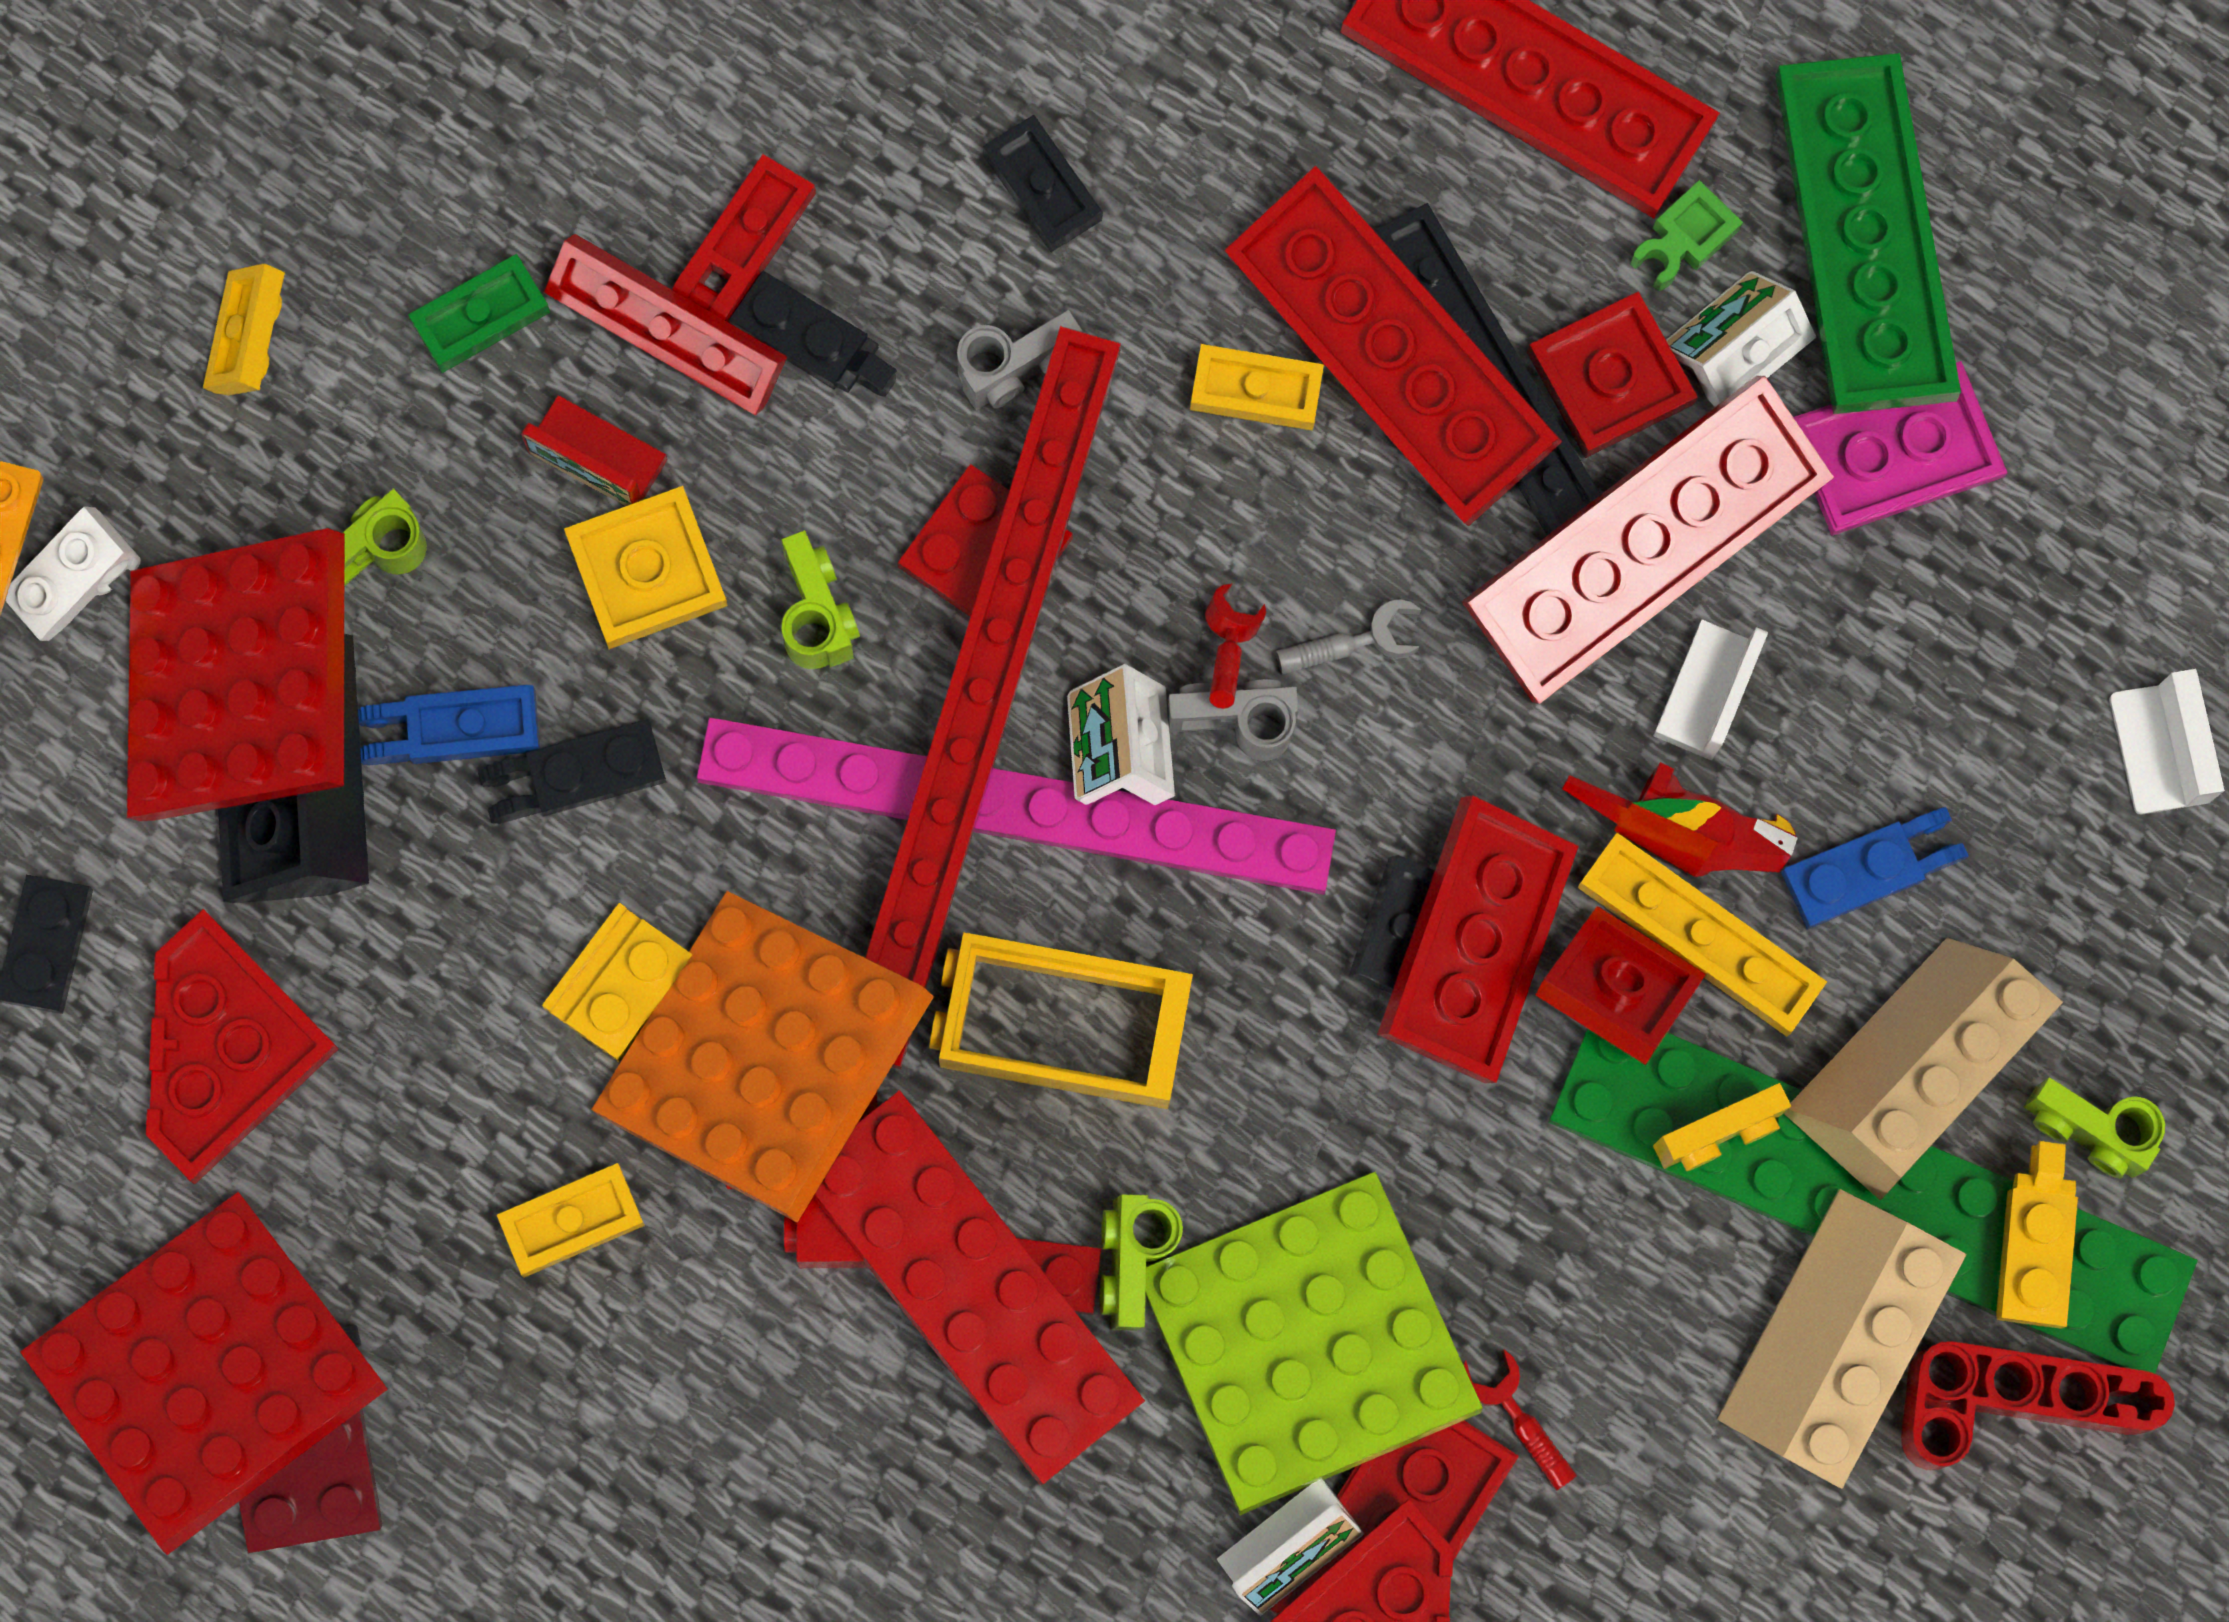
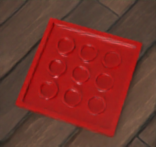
[127,528,345,821]
[20,1192,388,1555]

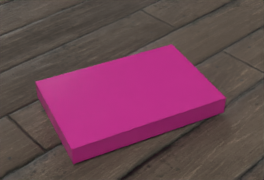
[1793,361,2008,536]

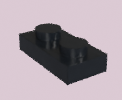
[983,115,1103,252]
[1349,855,1435,994]
[0,874,93,1014]

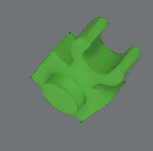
[1630,180,1743,291]

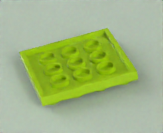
[1145,1171,1483,1515]

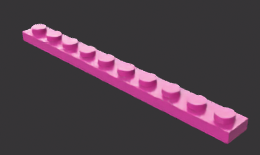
[697,717,1336,895]

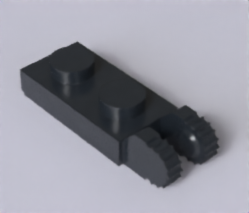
[478,719,667,824]

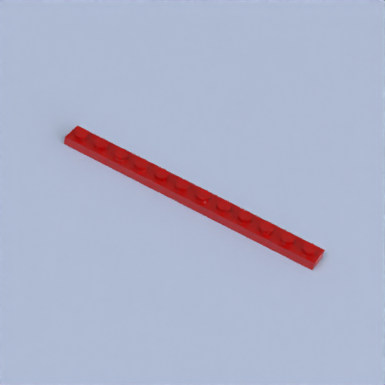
[865,326,1121,1070]

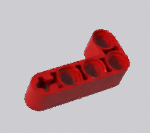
[1901,1341,2175,1470]

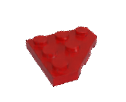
[146,909,339,1185]
[1270,1498,1454,1622]

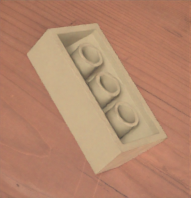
[1784,938,2063,1200]
[1717,1189,1967,1489]

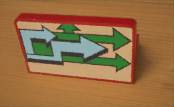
[521,395,668,506]

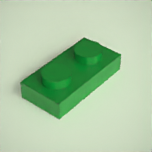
[408,254,550,373]

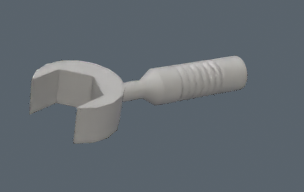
[1275,599,1421,675]

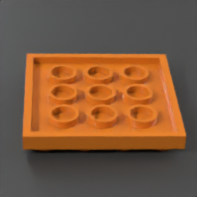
[591,891,934,1222]

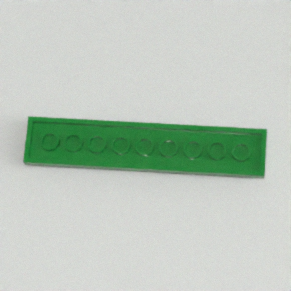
[1548,1028,2198,1374]

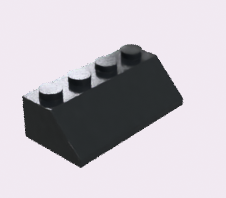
[218,634,369,903]

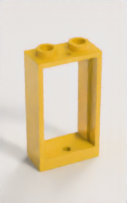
[929,932,1193,1109]

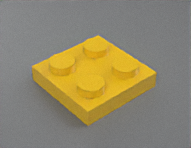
[564,486,728,649]

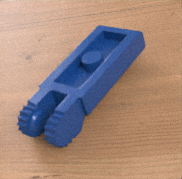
[358,684,540,766]
[1781,807,1969,930]

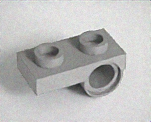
[957,310,1082,410]
[1167,679,1298,761]

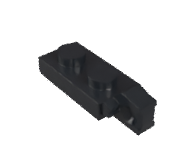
[729,270,897,397]

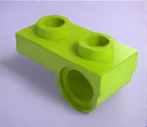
[343,488,427,585]
[781,530,860,669]
[2023,1077,2165,1179]
[1099,1194,1183,1331]

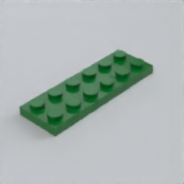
[1775,53,1961,414]

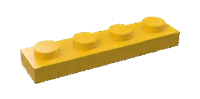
[1577,833,1827,1037]

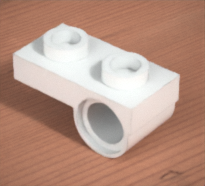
[5,507,141,641]

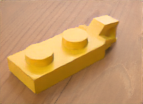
[1996,1141,2078,1329]

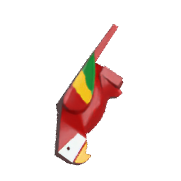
[1562,762,1798,877]

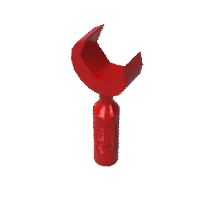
[1205,583,1266,709]
[1463,1349,1577,1491]

